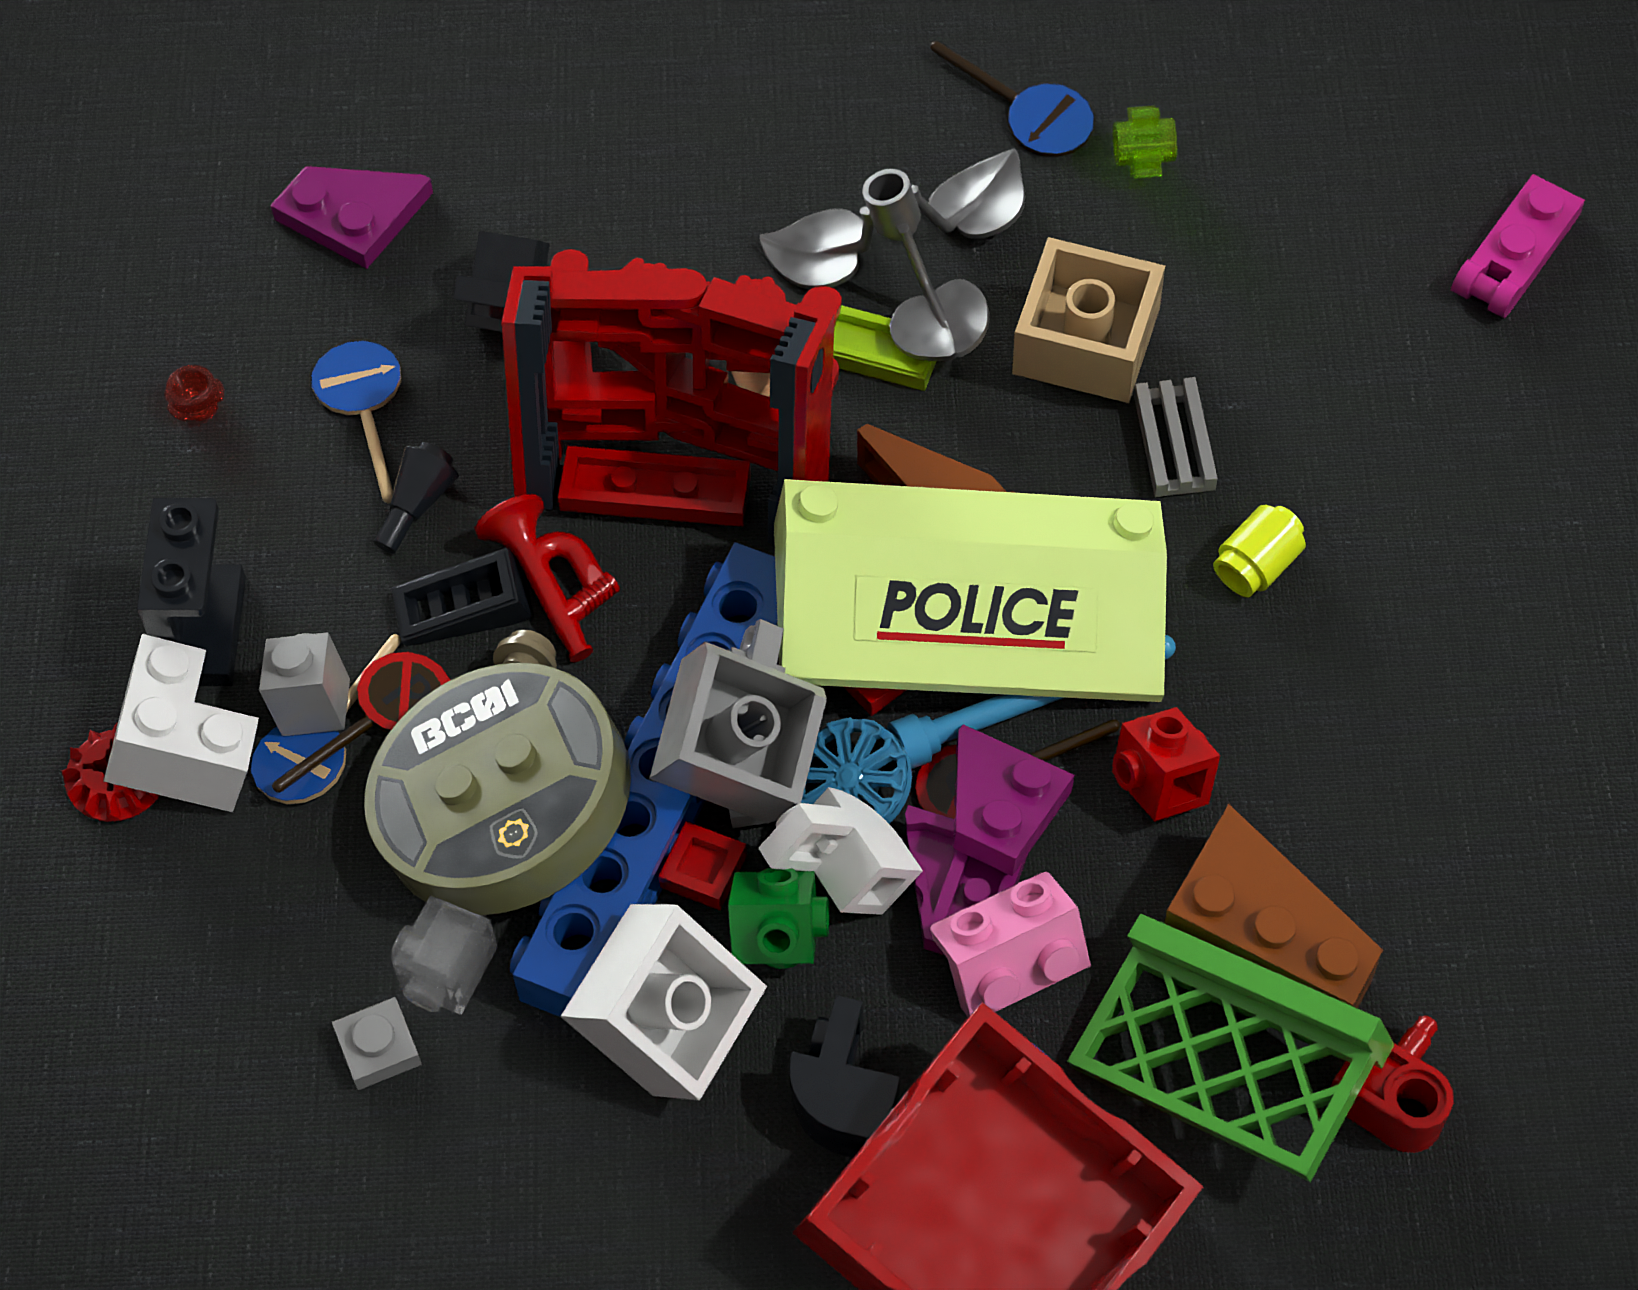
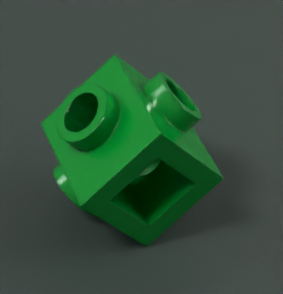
[728,867,829,969]

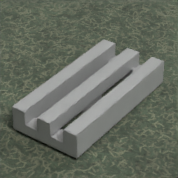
[1134,377,1218,497]

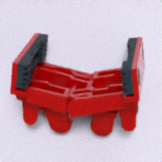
[502,249,842,545]

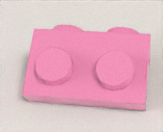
[930,872,1091,1017]

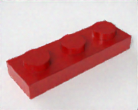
[558,446,751,527]

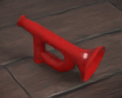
[475,494,620,662]

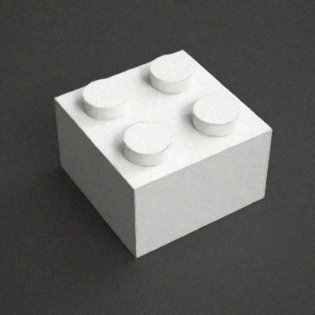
[561,904,767,1100]

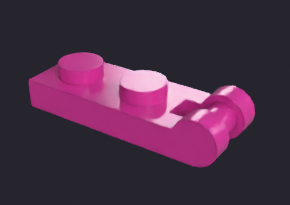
[1451,174,1585,319]

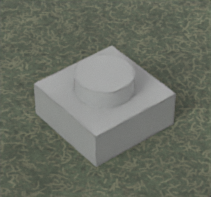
[332,997,422,1090]

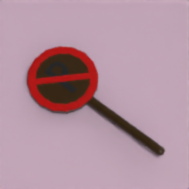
[272,652,450,792]

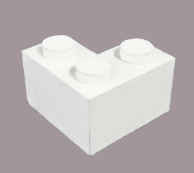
[104,634,259,812]

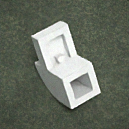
[758,787,923,915]

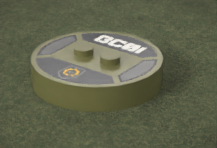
[364,663,631,915]

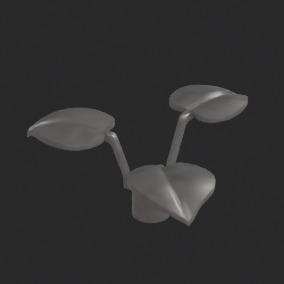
[759,148,1025,361]

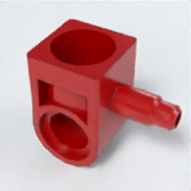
[1331,1015,1453,1153]

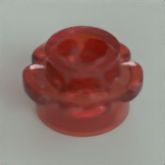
[164,365,225,421]

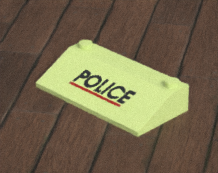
[774,479,1167,702]

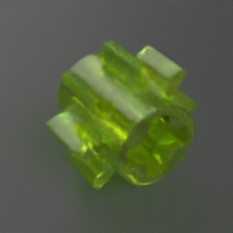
[1113,105,1177,179]

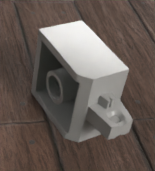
[649,619,827,824]

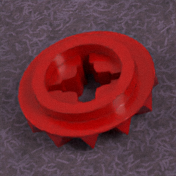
[62,722,160,821]

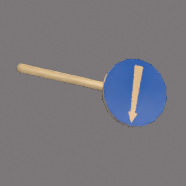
[312,341,401,503]
[251,634,401,804]

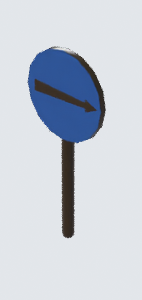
[930,41,1093,157]

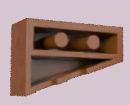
[1164,804,1383,1008]

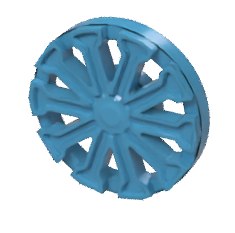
[801,717,912,824]

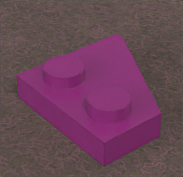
[905,805,1028,955]

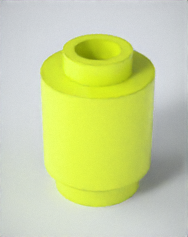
[1213,505,1306,597]

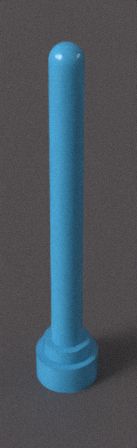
[887,635,1176,769]

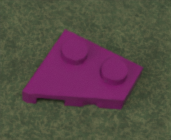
[270,166,433,269]
[953,724,1075,876]

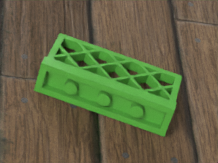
[1067,913,1394,1182]

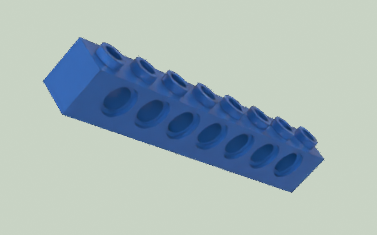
[510,542,778,1018]

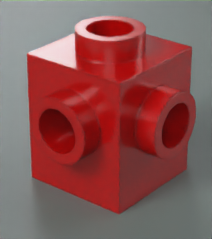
[1112,707,1220,822]

